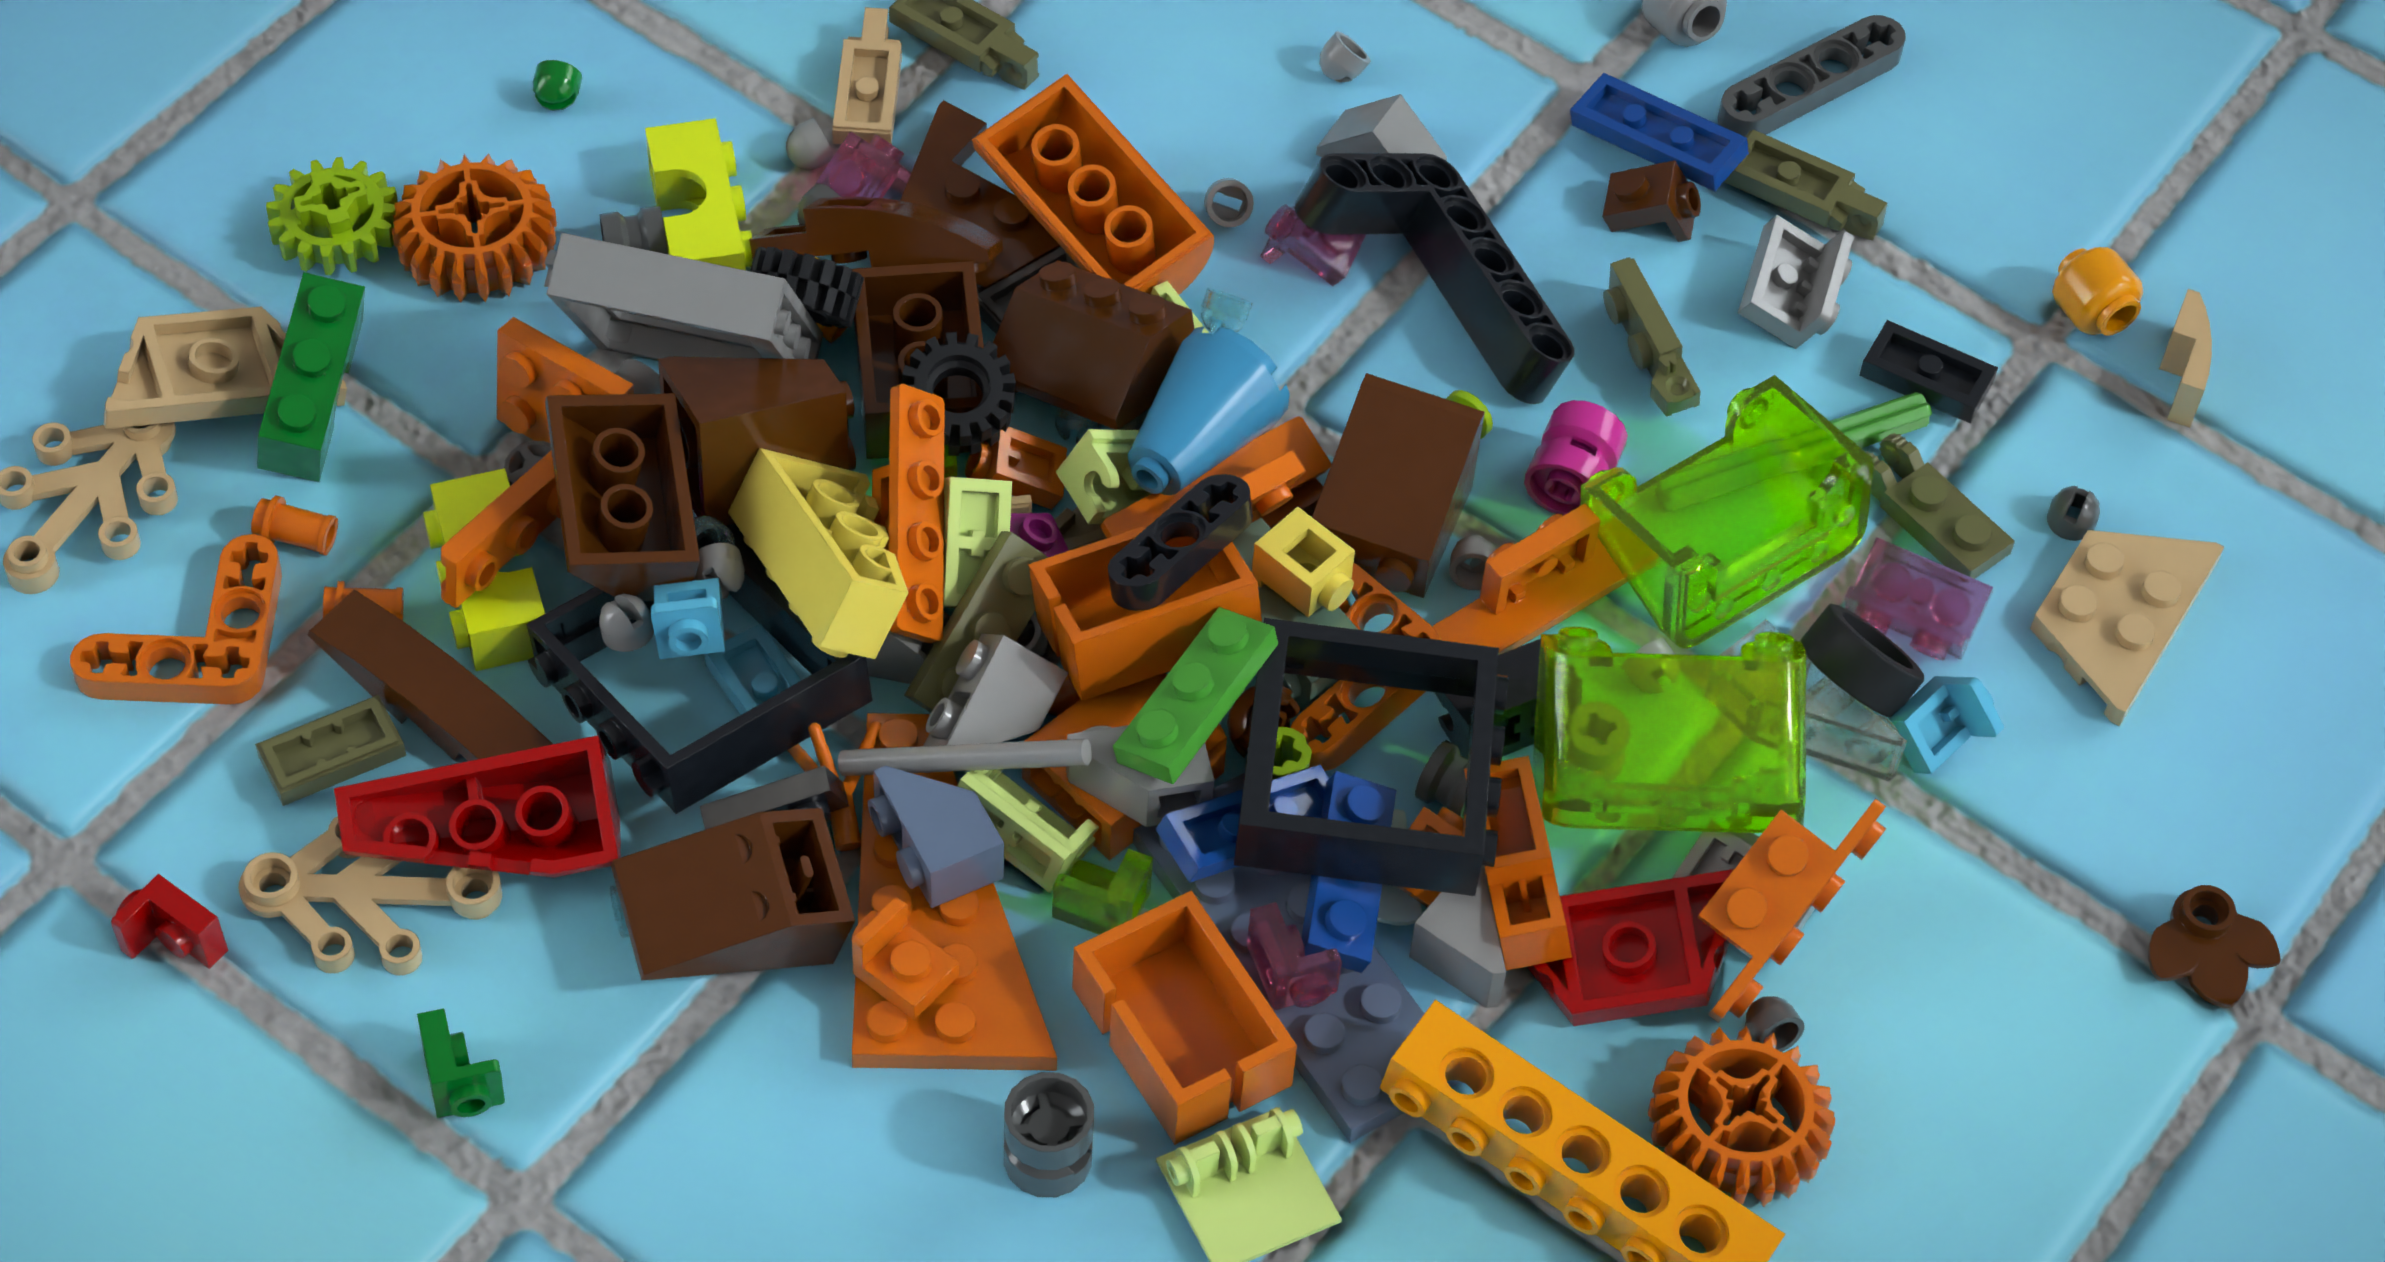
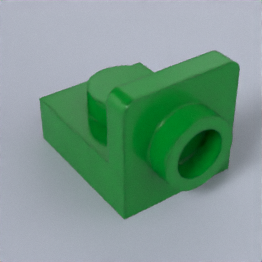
[417,1008,505,1118]

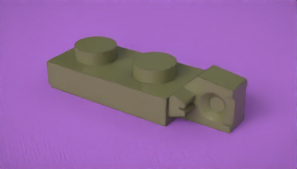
[889,0,1039,90]
[1724,130,1887,241]
[1603,257,1701,417]

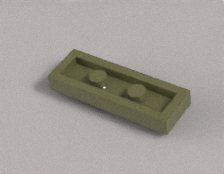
[904,531,1048,713]

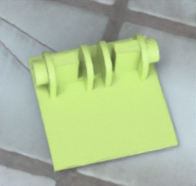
[1156,1107,1342,1262]

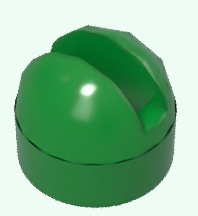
[533,60,582,111]

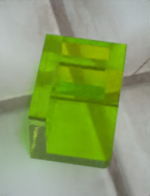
[1052,848,1153,935]

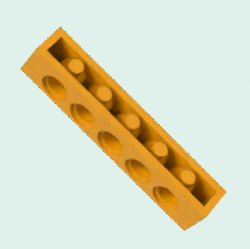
[1379,1000,1785,1262]

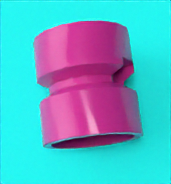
[1524,400,1628,516]

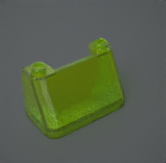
[1580,375,1875,649]
[1532,627,1806,833]

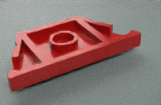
[1495,869,1734,1026]

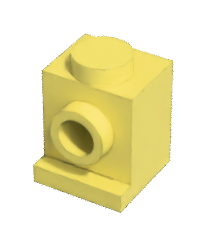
[1252,507,1355,618]

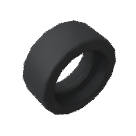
[1799,603,1924,717]

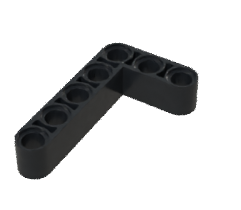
[1294,153,1574,404]

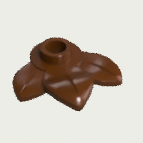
[2148,885,2281,1009]

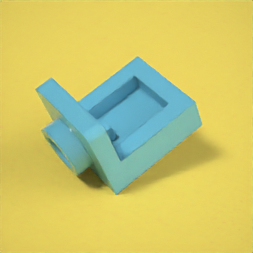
[651,578,725,659]
[1887,676,2004,774]

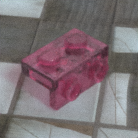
[1844,537,1993,661]

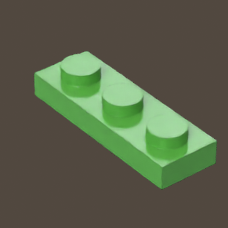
[1113,607,1278,784]

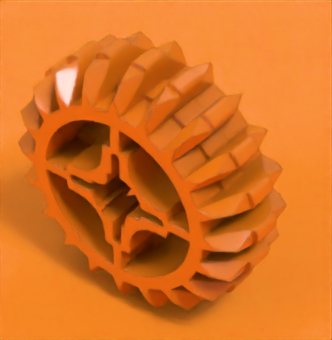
[392,153,557,303]
[1648,1026,1835,1207]

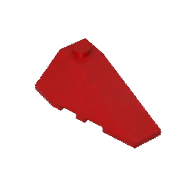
[334,735,621,878]

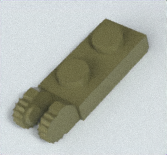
[1852,433,2015,584]

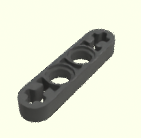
[1717,15,1906,137]

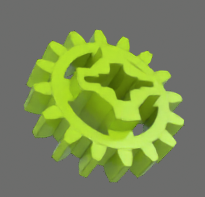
[266,157,398,275]

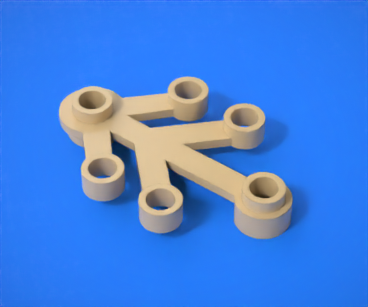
[0,422,178,594]
[239,816,502,975]

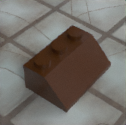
[993,260,1194,430]
[545,393,700,601]

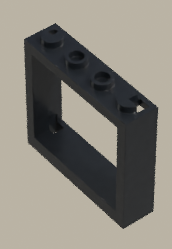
[526,525,873,814]
[1234,618,1509,896]

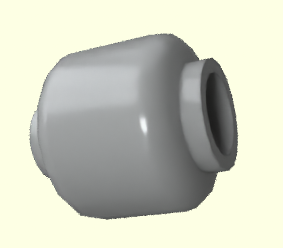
[1642,0,1727,47]

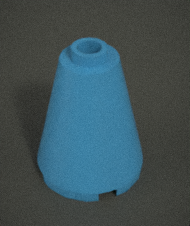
[1128,326,1290,495]

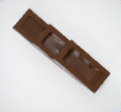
[307,589,553,761]

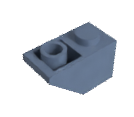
[868,766,1004,908]

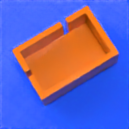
[1028,526,1262,701]
[1072,890,1297,1145]

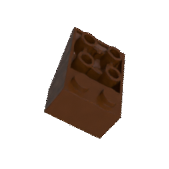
[611,808,855,981]

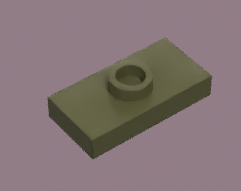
[255,695,406,806]

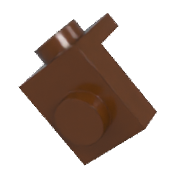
[1602,160,1701,242]

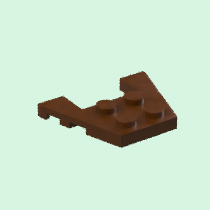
[900,100,1060,293]

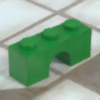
[257,272,365,482]

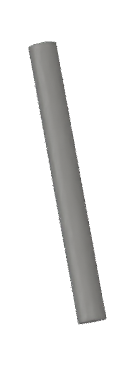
[838,739,1092,776]

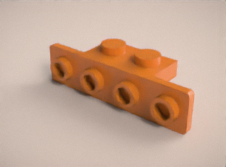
[872,384,945,644]
[1101,416,1331,538]
[1433,503,1662,655]
[1697,798,1886,1023]

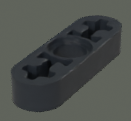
[1108,474,1253,611]

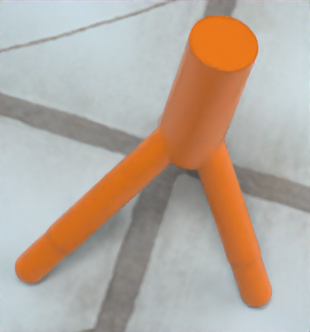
[787,721,881,851]

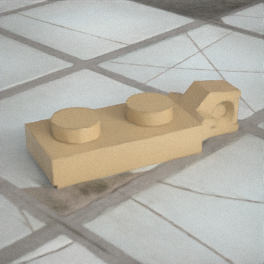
[832,7,902,147]

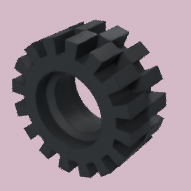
[750,247,864,328]
[902,332,1016,456]

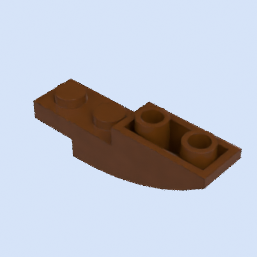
[749,197,1003,273]

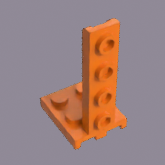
[441,317,634,608]

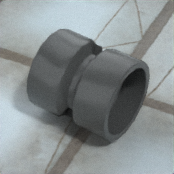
[1004,1072,1094,1197]

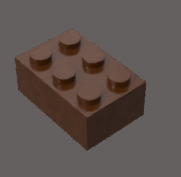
[852,261,986,459]

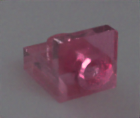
[1246,902,1342,1011]

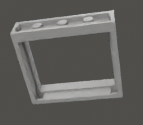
[544,233,824,361]

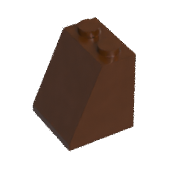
[658,356,856,530]
[1312,373,1485,598]

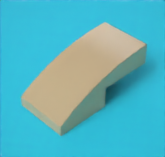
[2159,289,2212,428]

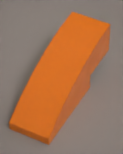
[1464,755,1572,971]

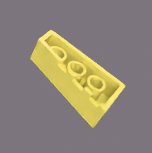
[728,448,909,659]

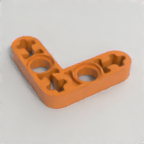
[70,534,282,705]
[1291,563,1442,771]

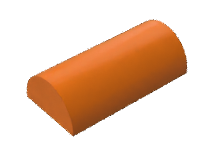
[972,74,1214,295]

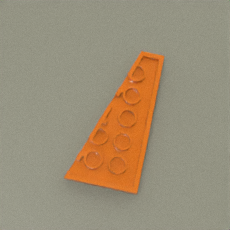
[852,713,1057,1071]

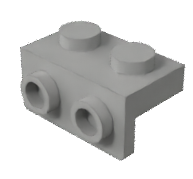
[1738,215,1854,349]

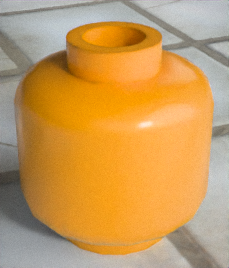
[2052,247,2143,336]

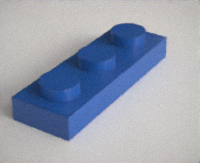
[1570,73,1749,192]
[1156,765,1329,883]
[1299,770,1397,973]

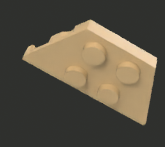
[104,307,347,429]
[2030,530,2224,726]

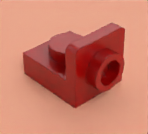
[111,874,229,969]

